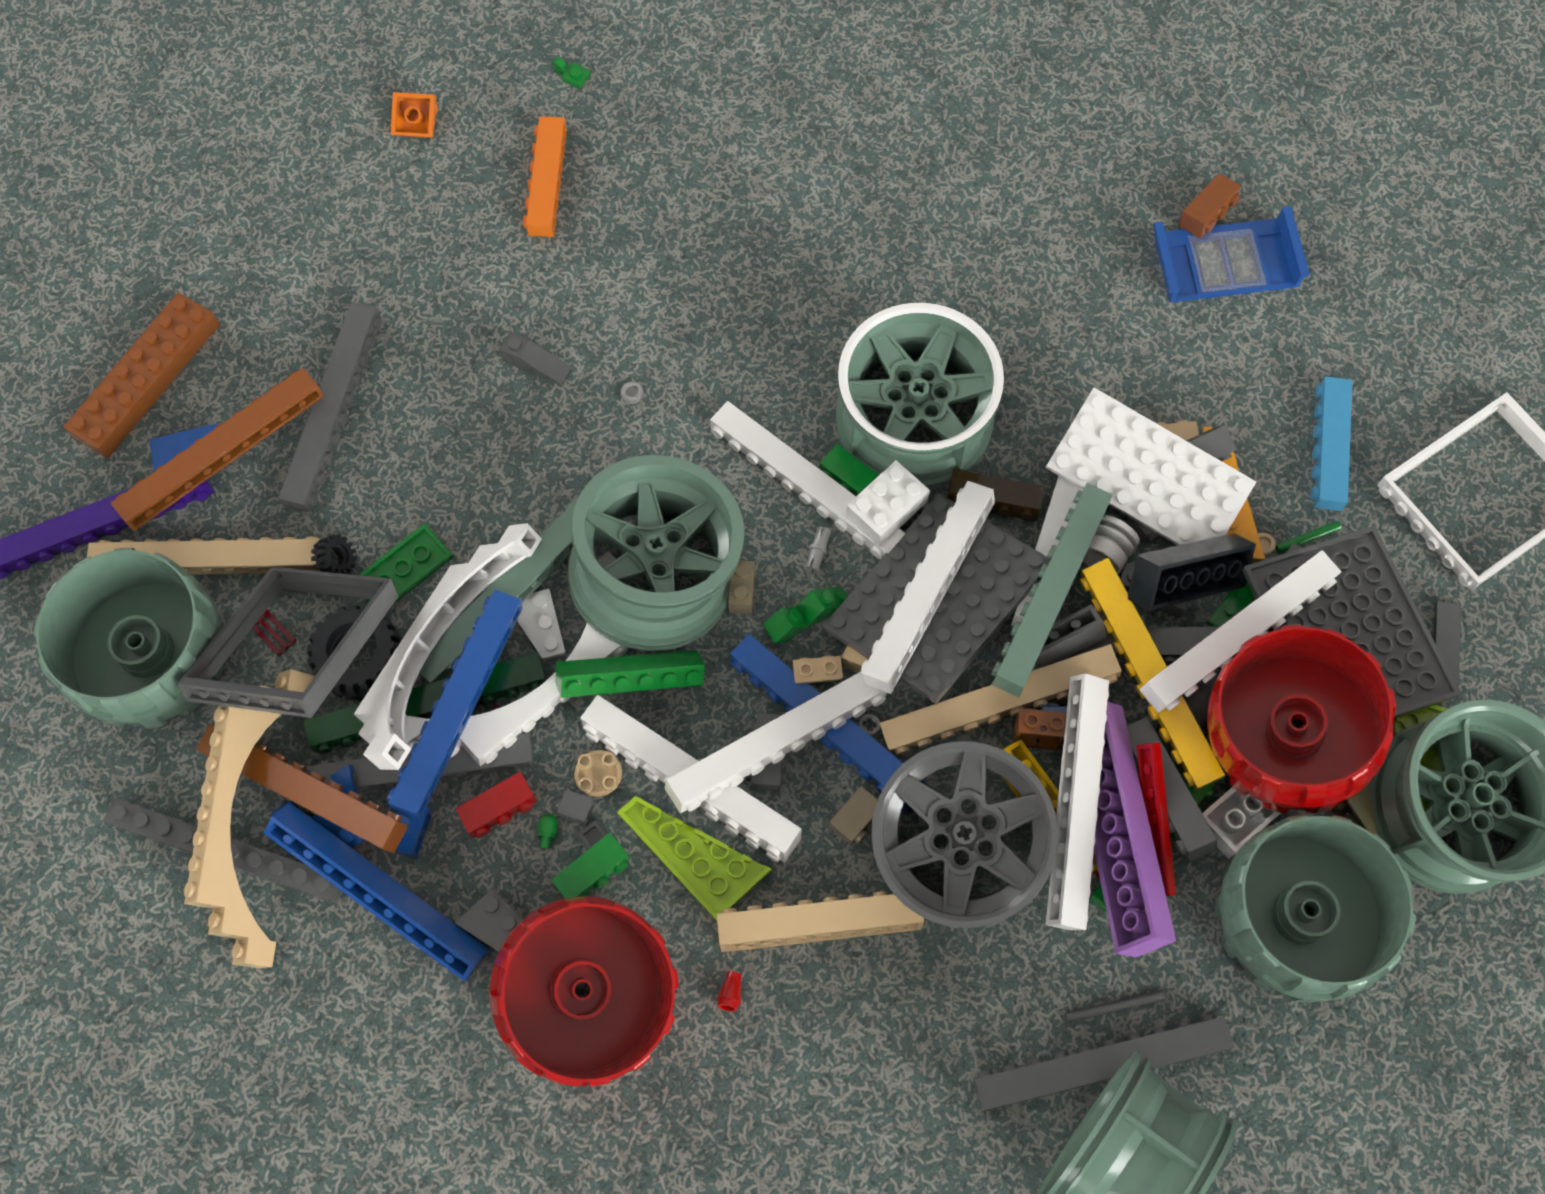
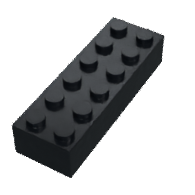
[1128,533,1256,611]

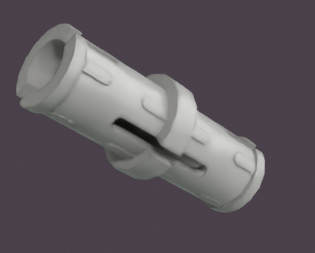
[804,526,832,574]

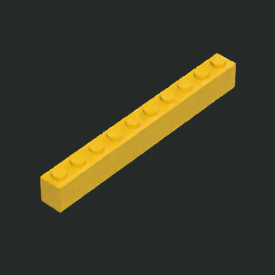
[1079,558,1225,791]

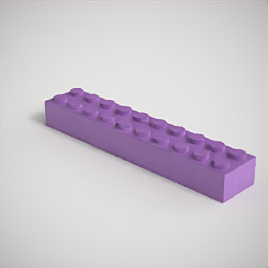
[1094,701,1176,957]

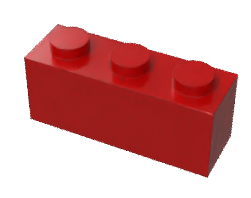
[455,772,537,838]

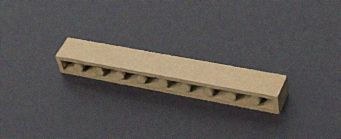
[87,536,320,575]
[880,644,1121,756]

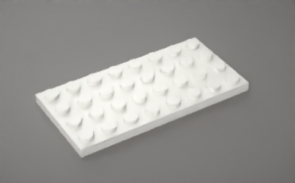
[1045,388,1256,546]

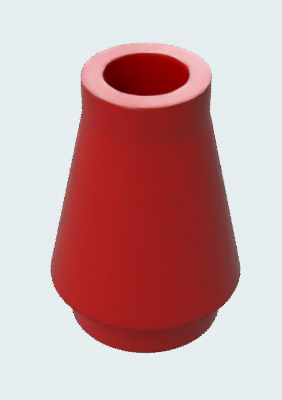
[716,971,742,1012]

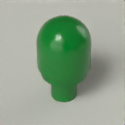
[537,814,558,849]

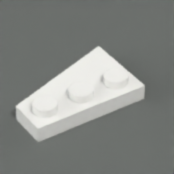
[517,589,566,661]

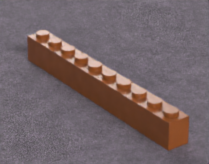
[111,367,324,531]
[195,724,408,853]

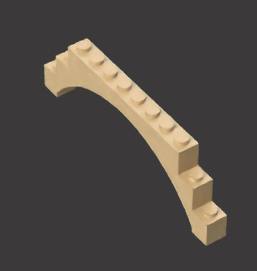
[184,669,315,968]

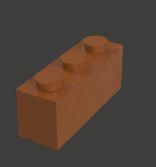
[1179,173,1241,239]

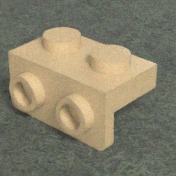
[793,655,843,684]

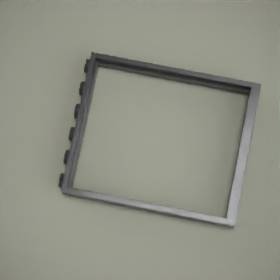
[178,567,398,718]

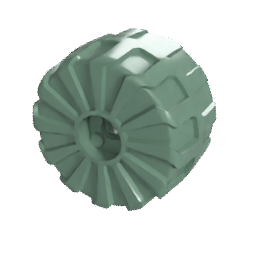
[34,548,225,729]
[1215,814,1416,1003]

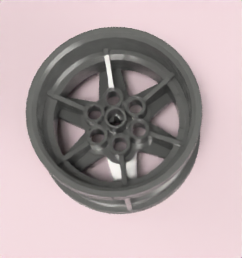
[872,741,1058,928]

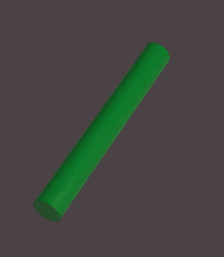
[1275,521,1342,553]

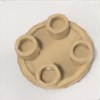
[574,750,622,797]

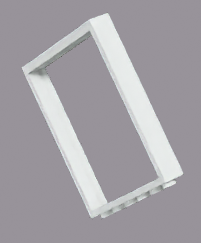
[1377,392,1545,590]

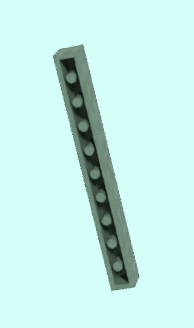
[991,483,1113,698]
[419,498,578,683]

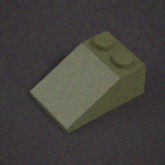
[1332,783,1377,835]

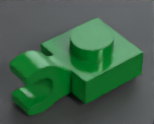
[552,57,591,89]

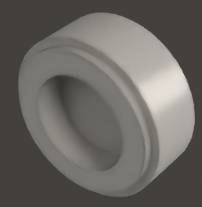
[621,382,644,404]

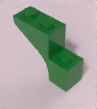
[763,587,848,644]

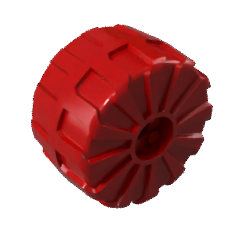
[1207,624,1396,814]
[489,896,679,1087]

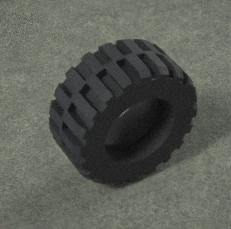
[307,605,402,701]

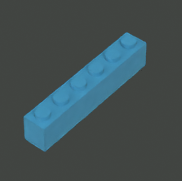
[1310,376,1353,511]

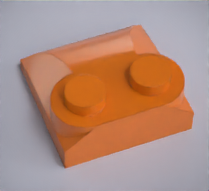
[391,92,438,138]

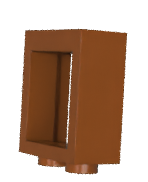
[1011,708,1066,751]

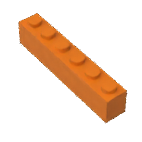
[523,116,567,237]

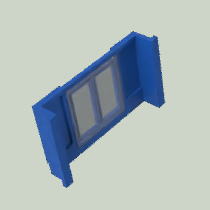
[1153,206,1310,303]

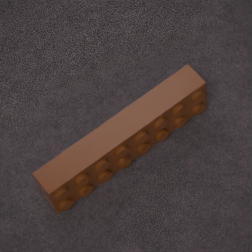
[63,292,220,459]

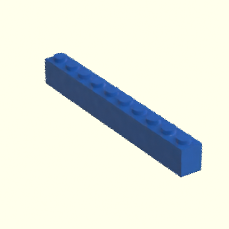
[387,589,522,822]
[730,634,932,815]
[264,802,490,982]

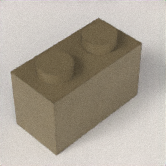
[728,561,755,614]
[829,786,878,846]

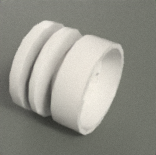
[1083,515,1140,575]

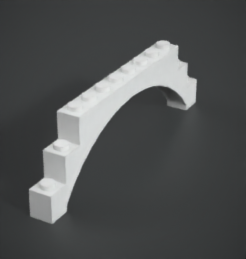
[354,523,542,770]
[404,551,628,766]

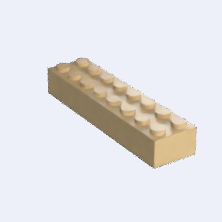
[717,891,924,952]

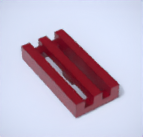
[252,609,297,657]

